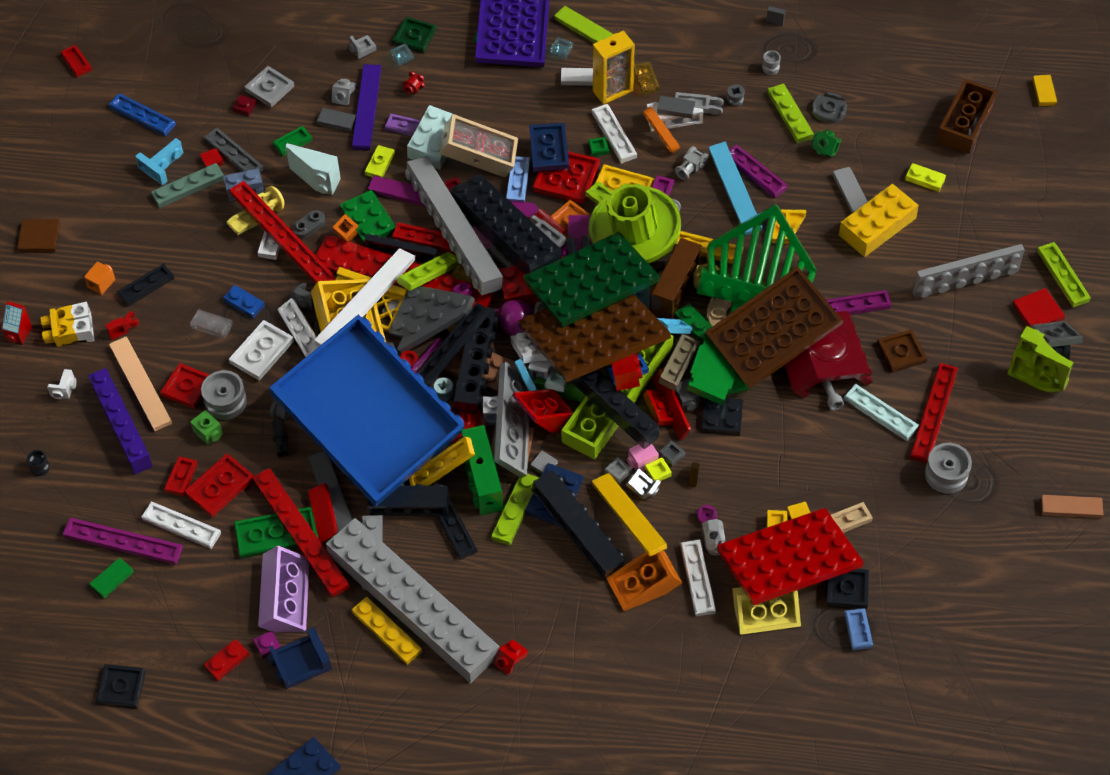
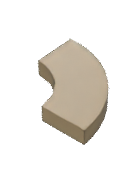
[707,297,731,326]

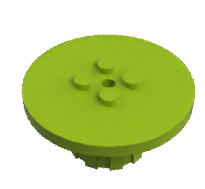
[589,183,681,264]

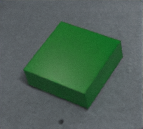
[588,137,609,157]

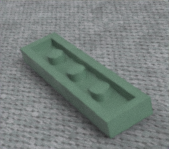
[151,163,224,208]

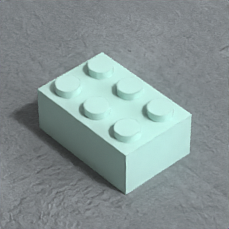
[407,105,452,170]

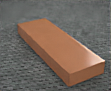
[1041,495,1103,518]

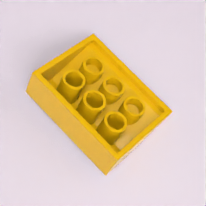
[311,279,386,342]

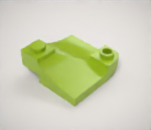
[1007,326,1074,392]

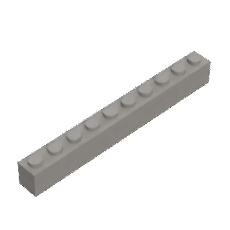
[405,156,503,295]

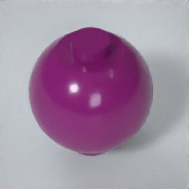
[495,299,534,336]

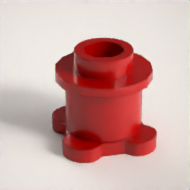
[403,71,425,95]

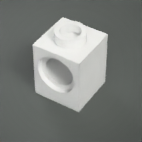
[483,396,498,425]

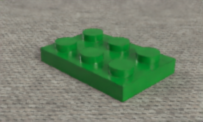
[339,190,396,246]

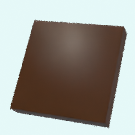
[18,219,60,252]
[876,329,927,373]

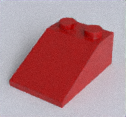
[512,389,574,433]

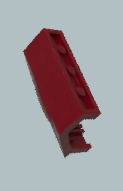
[785,311,873,398]

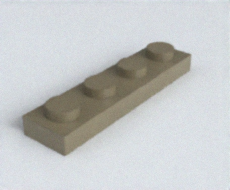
[658,334,699,391]

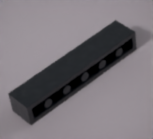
[570,370,659,449]
[531,470,625,580]

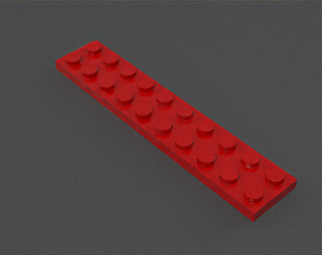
[315,234,496,308]

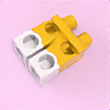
[40,302,95,347]

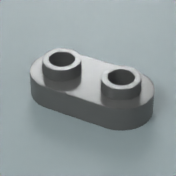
[292,210,326,239]

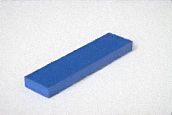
[108,93,176,136]

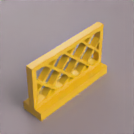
[336,267,407,332]

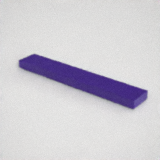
[352,64,381,150]

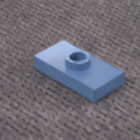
[844,608,873,651]

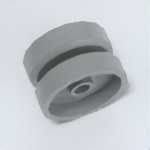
[201,370,247,420]
[925,443,972,494]

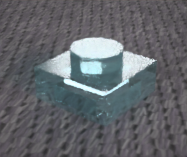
[550,37,573,59]
[390,44,414,66]

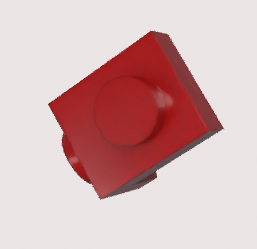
[493,639,528,675]

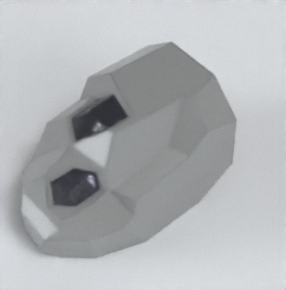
[702,519,725,555]

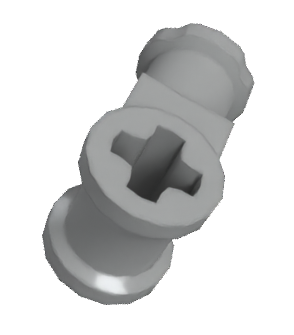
[675,146,709,180]

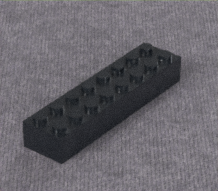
[450,174,562,275]

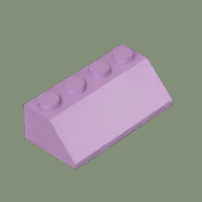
[258,546,309,633]

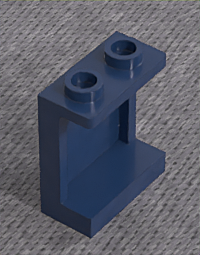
[267,627,332,689]

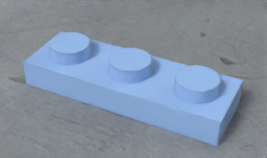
[506,156,530,202]

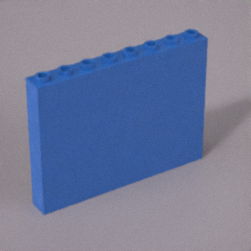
[269,314,465,507]

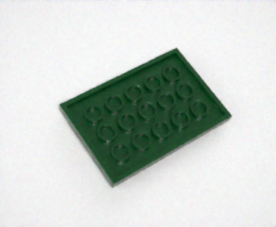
[523,232,660,328]

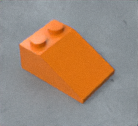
[607,550,682,611]

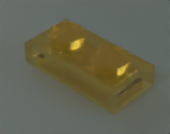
[634,61,660,95]

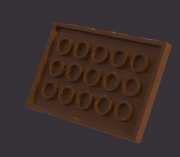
[705,266,843,390]

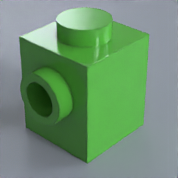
[190,410,223,445]

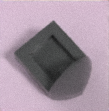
[289,283,315,311]

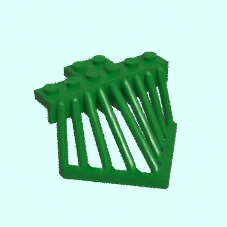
[697,204,817,314]

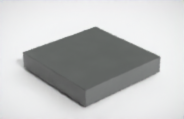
[1031,321,1083,347]

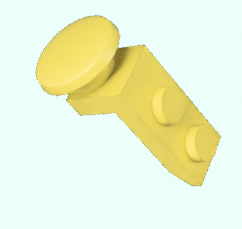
[226,186,284,235]

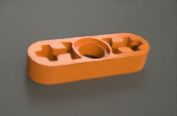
[643,106,680,154]

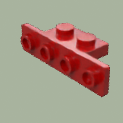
[643,368,691,440]

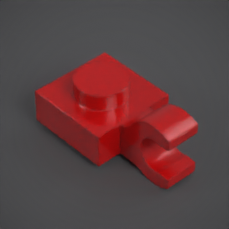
[105,311,140,341]

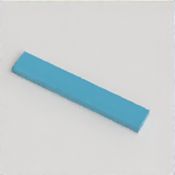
[709,141,762,236]

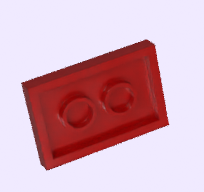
[184,453,254,518]

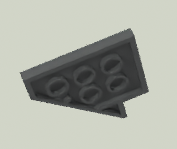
[388,286,475,353]

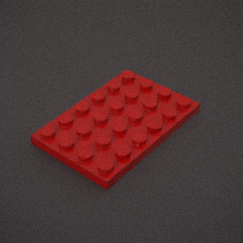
[717,508,864,606]

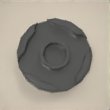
[812,92,847,123]

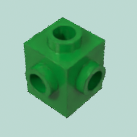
[812,129,842,156]

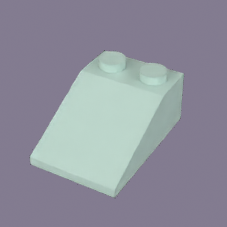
[286,143,341,195]

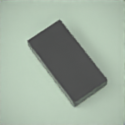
[657,96,695,119]
[317,108,356,132]

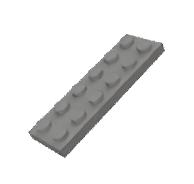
[912,244,1025,299]
[494,362,530,478]

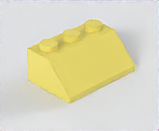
[732,587,801,635]

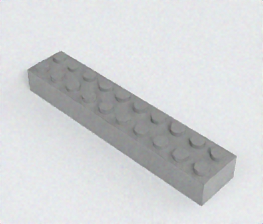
[326,518,499,684]

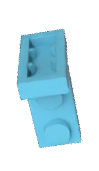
[135,138,183,186]

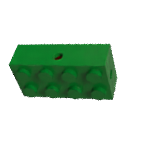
[459,425,503,516]

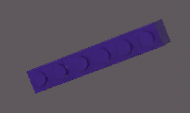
[88,368,153,474]

